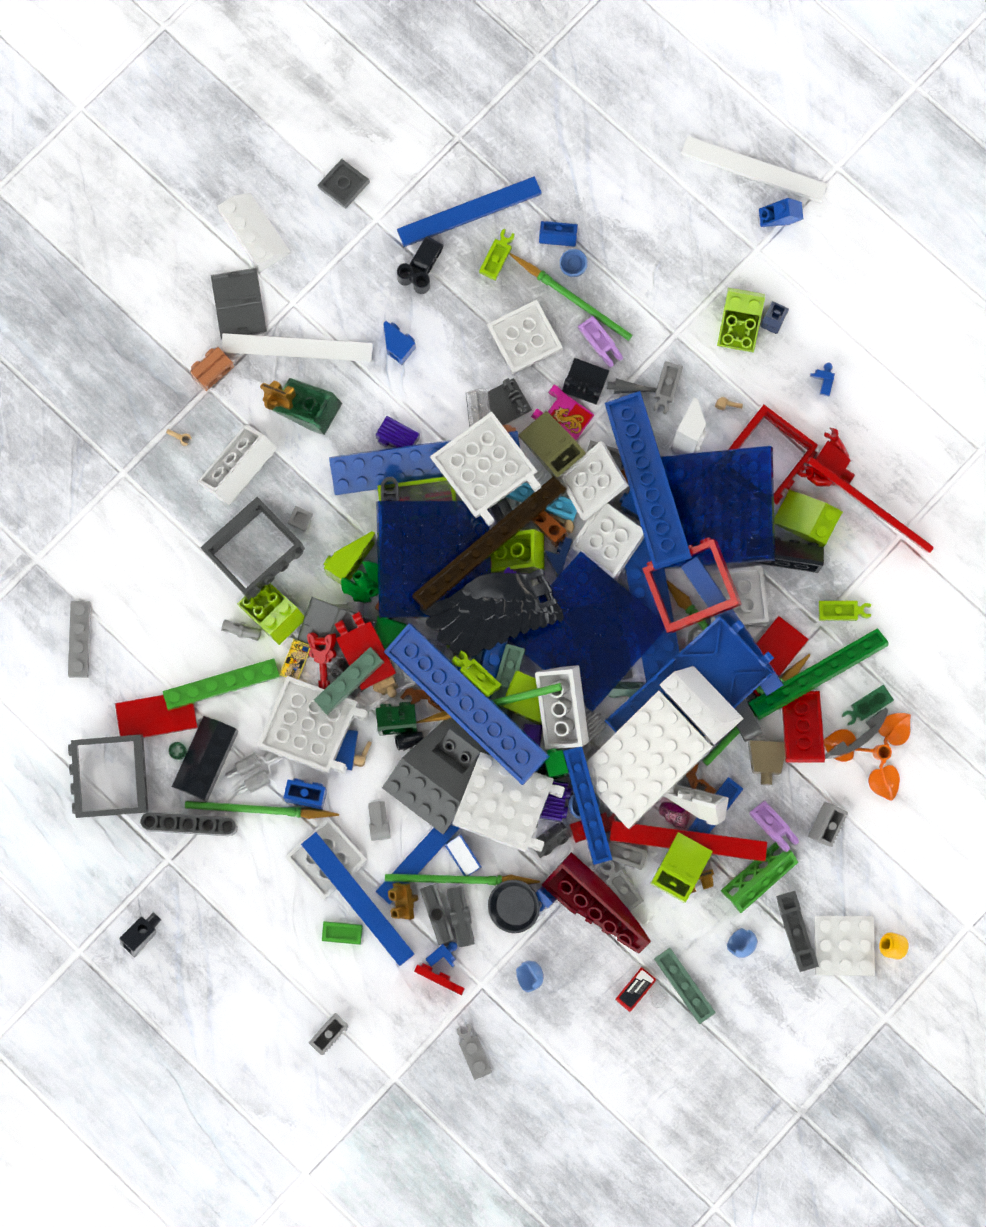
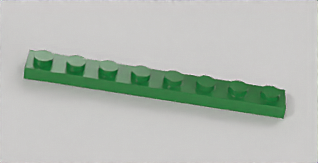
[748,628,889,720]

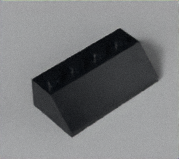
[743,534,824,573]
[171,716,239,802]

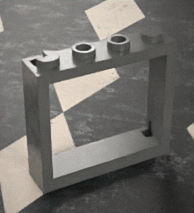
[200,497,305,600]
[68,735,149,818]

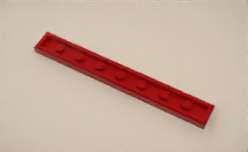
[805,457,934,553]
[609,821,768,862]

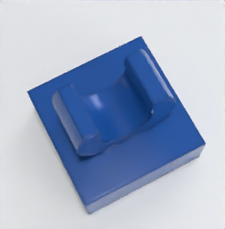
[536,886,557,912]

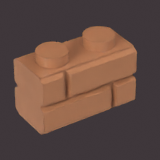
[190,347,234,391]

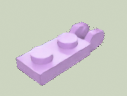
[578,316,623,368]
[749,801,799,852]

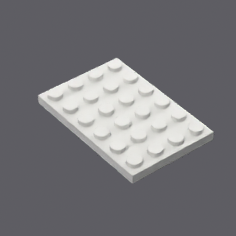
[586,691,713,829]

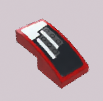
[615,967,657,1012]

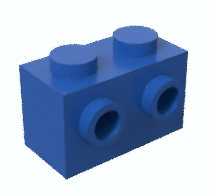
[283,778,327,810]

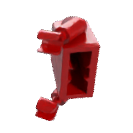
[800,427,855,487]

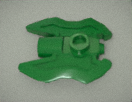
[340,561,389,604]

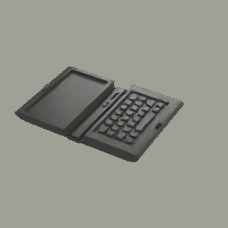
[211,268,267,339]
[297,597,377,659]

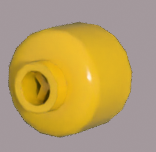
[879,932,909,960]

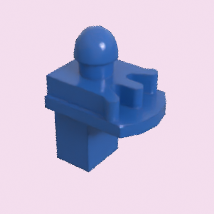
[810,362,835,397]
[425,941,458,967]

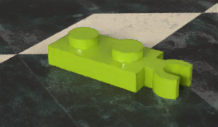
[479,229,515,281]
[818,601,871,621]
[452,651,501,697]

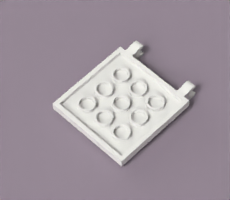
[430,411,541,526]
[257,676,369,774]
[453,752,565,852]

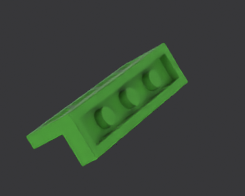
[721,842,798,913]

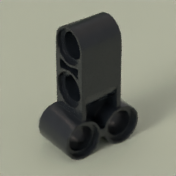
[397,236,444,294]

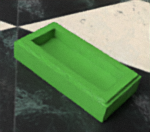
[321,921,363,945]

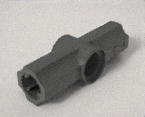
[420,884,455,945]
[447,886,475,948]

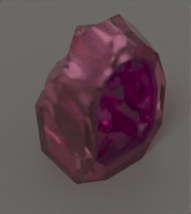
[658,801,690,830]

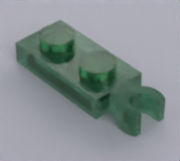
[841,684,894,726]

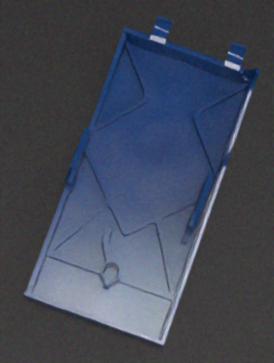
[605,616,774,737]

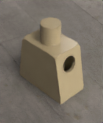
[748,740,785,785]

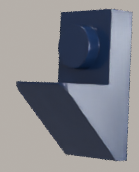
[761,301,789,334]
[544,537,572,578]

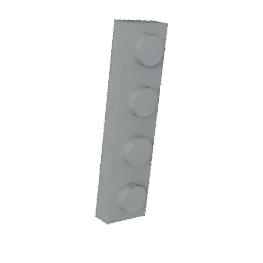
[68,601,91,678]

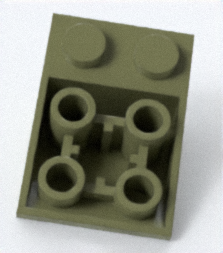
[518,411,586,478]

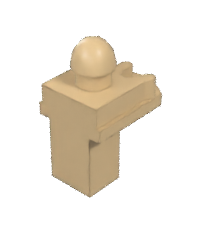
[373,675,399,698]

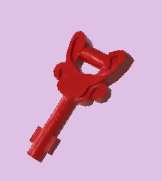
[307,632,336,690]

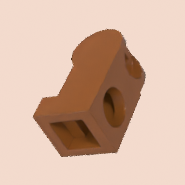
[532,511,568,548]

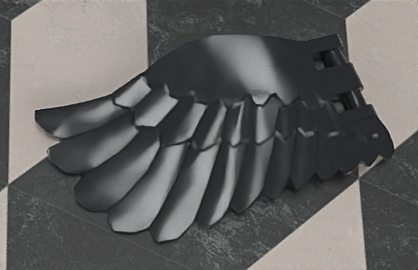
[420,569,564,657]

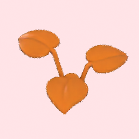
[824,713,911,801]

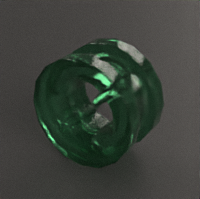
[168,742,187,760]

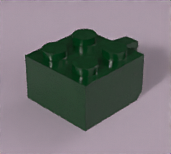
[376,702,418,736]

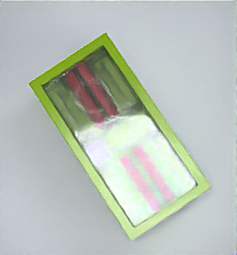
[377,477,458,525]

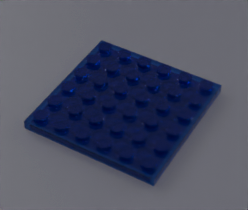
[661,446,775,569]
[376,501,491,618]
[508,551,666,713]

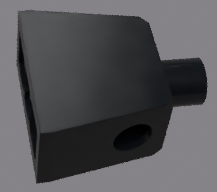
[119,912,161,958]

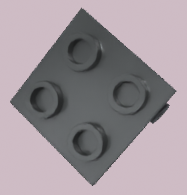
[487,378,532,425]

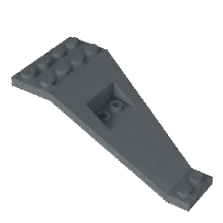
[382,710,515,834]

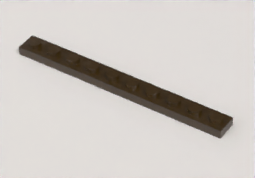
[412,476,567,611]

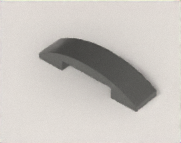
[825,708,888,759]
[776,891,819,972]

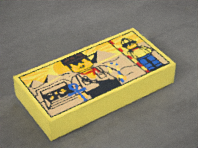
[280,639,311,680]

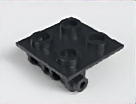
[562,358,610,405]

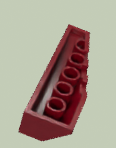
[541,852,651,954]

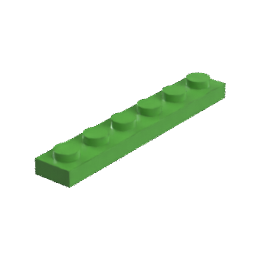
[162,658,280,711]

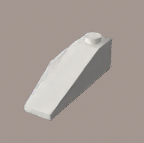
[664,784,729,825]

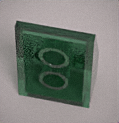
[272,378,343,435]

